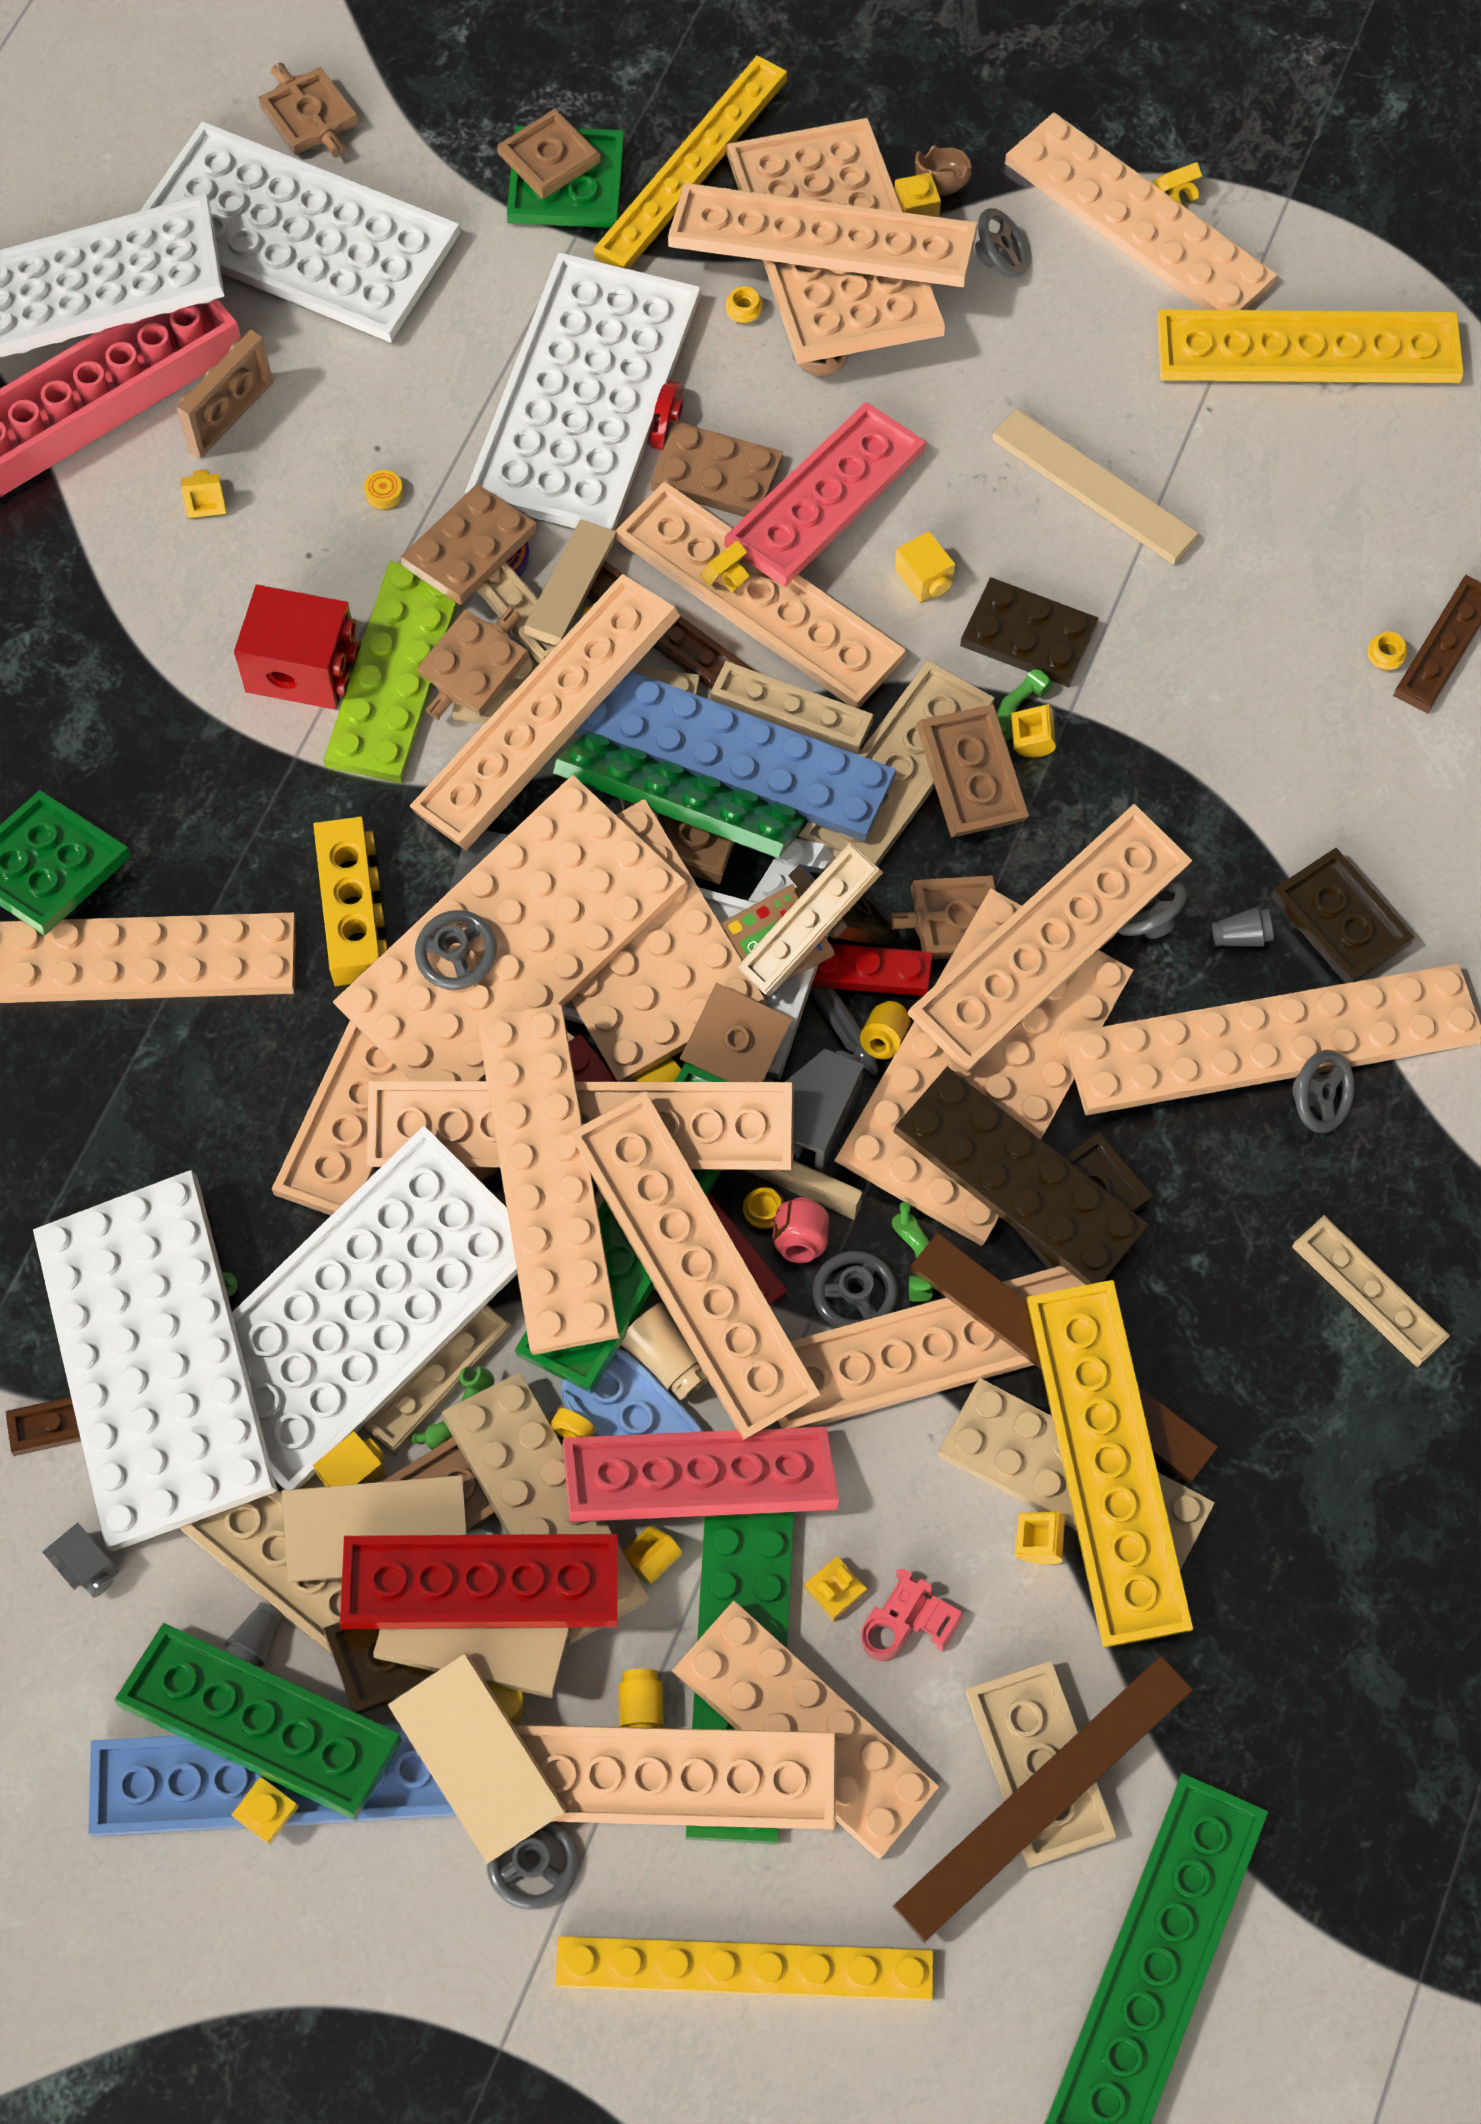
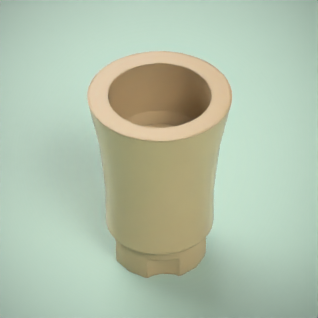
[621,1302,708,1402]

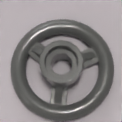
[975,208,1029,278]
[1118,881,1187,939]
[415,910,497,990]
[1293,1050,1355,1133]
[812,1251,898,1328]
[486,1821,579,1910]

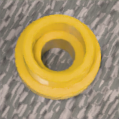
[725,286,763,323]
[1367,631,1408,670]

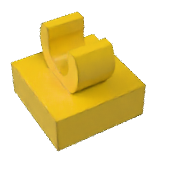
[1152,162,1202,205]
[181,469,226,518]
[700,540,750,593]
[804,1556,867,1621]

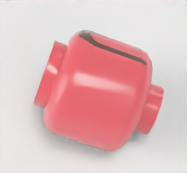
[772,1197,830,1263]

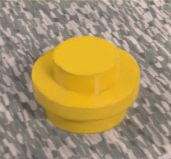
[743,1187,785,1230]

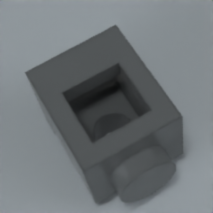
[42,1522,119,1598]

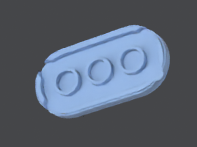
[561,1349,704,1436]

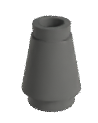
[1211,907,1274,947]
[225,1602,283,1667]

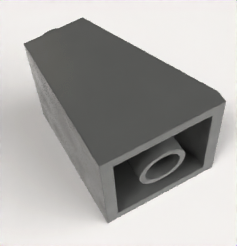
[785,1049,864,1174]

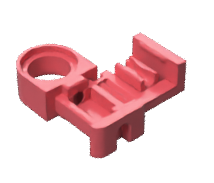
[861,1569,963,1661]

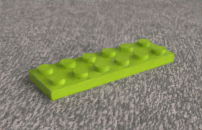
[323,561,459,784]

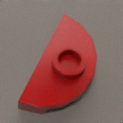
[650,380,684,450]

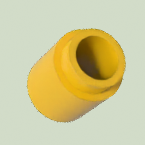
[860,1001,910,1059]
[618,1669,664,1728]

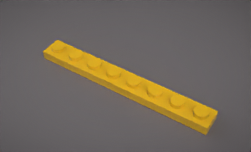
[593,56,787,269]
[555,1936,933,2001]

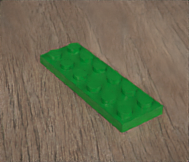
[553,734,806,858]
[114,1622,402,1821]

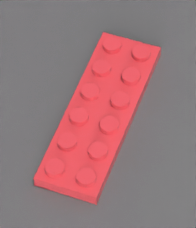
[724,402,926,587]
[562,1426,839,1522]

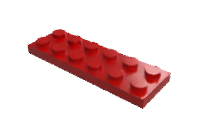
[340,1534,618,1629]

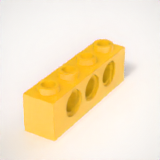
[313,817,388,986]

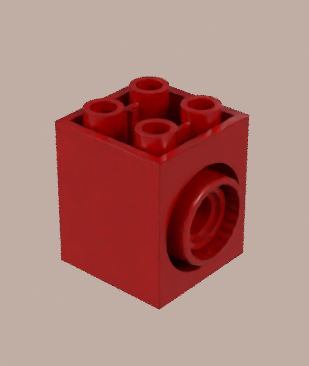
[234,584,361,710]

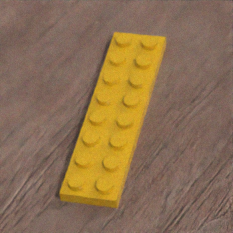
[1157,309,1463,383]
[1027,1280,1193,1648]

